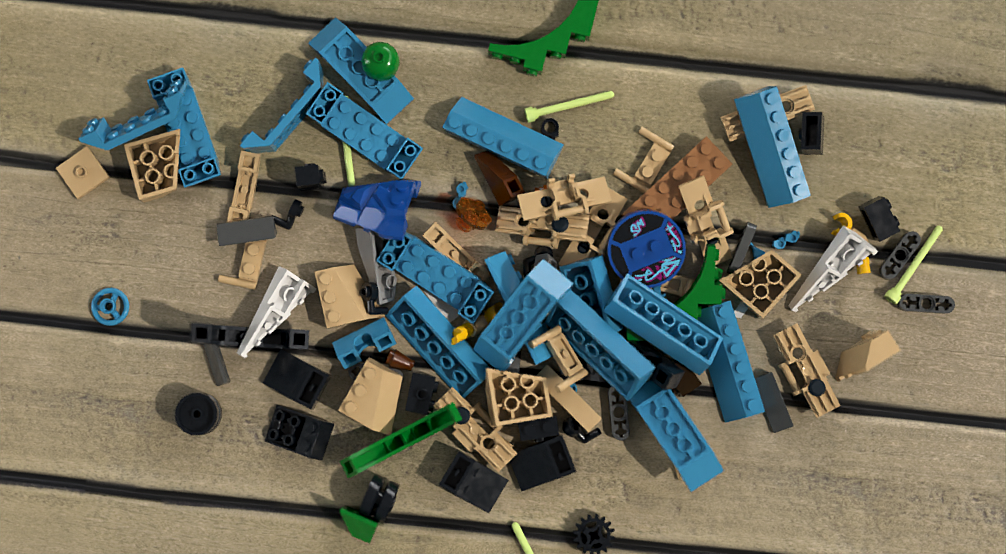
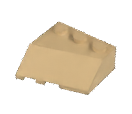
[124,129,180,203]
[719,250,802,320]
[315,265,385,329]
[835,329,901,382]
[338,357,403,435]
[485,368,552,426]

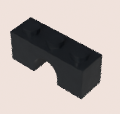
[629,341,685,390]

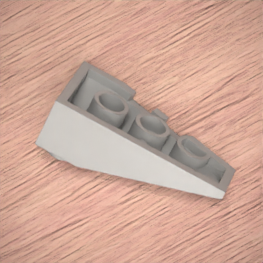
[355,227,397,305]

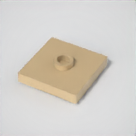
[56,146,110,199]

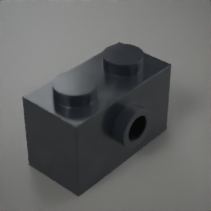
[799,112,824,155]
[295,163,327,191]
[858,196,900,242]
[405,373,439,415]
[518,415,560,442]

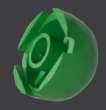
[361,42,400,81]

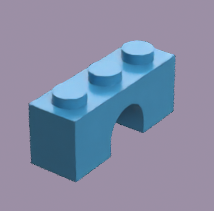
[332,317,397,369]

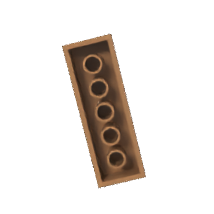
[621,136,732,220]

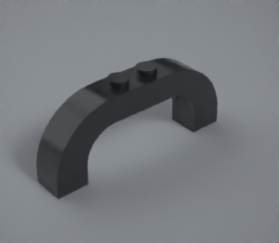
[189,323,309,350]

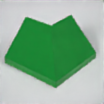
[340,505,379,544]

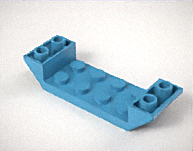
[308,17,414,125]
[240,58,324,153]
[147,67,221,188]
[79,78,188,151]
[306,82,423,180]
[376,232,495,324]
[473,259,574,371]
[629,380,724,492]

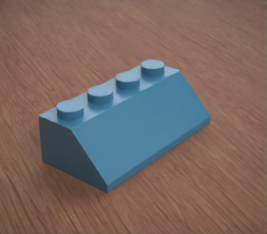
[559,255,623,332]

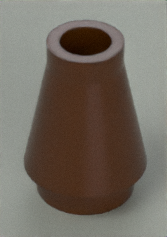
[385,349,415,371]

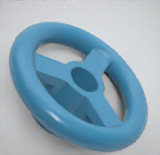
[91,288,129,326]

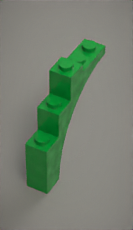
[488,0,599,77]
[626,244,725,341]
[339,402,462,479]

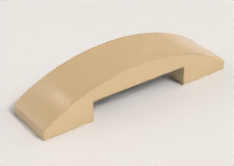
[226,150,261,223]
[422,222,490,281]
[536,364,602,433]

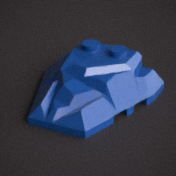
[333,179,421,241]

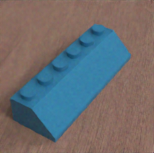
[734,86,811,208]
[442,97,564,179]
[484,251,553,365]
[603,273,723,375]
[385,286,491,398]
[545,289,655,401]
[698,300,765,423]

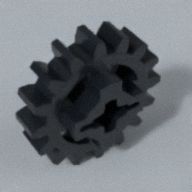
[573,513,615,554]

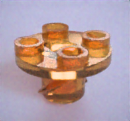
[455,197,492,232]

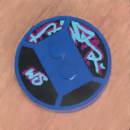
[607,209,686,288]

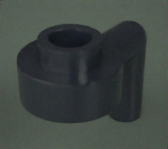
[272,199,304,230]
[523,246,554,277]
[360,282,389,315]
[562,417,601,443]

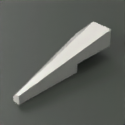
[788,225,878,312]
[237,266,316,358]

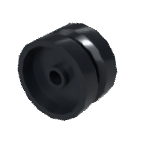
[175,393,222,435]
[358,474,400,524]

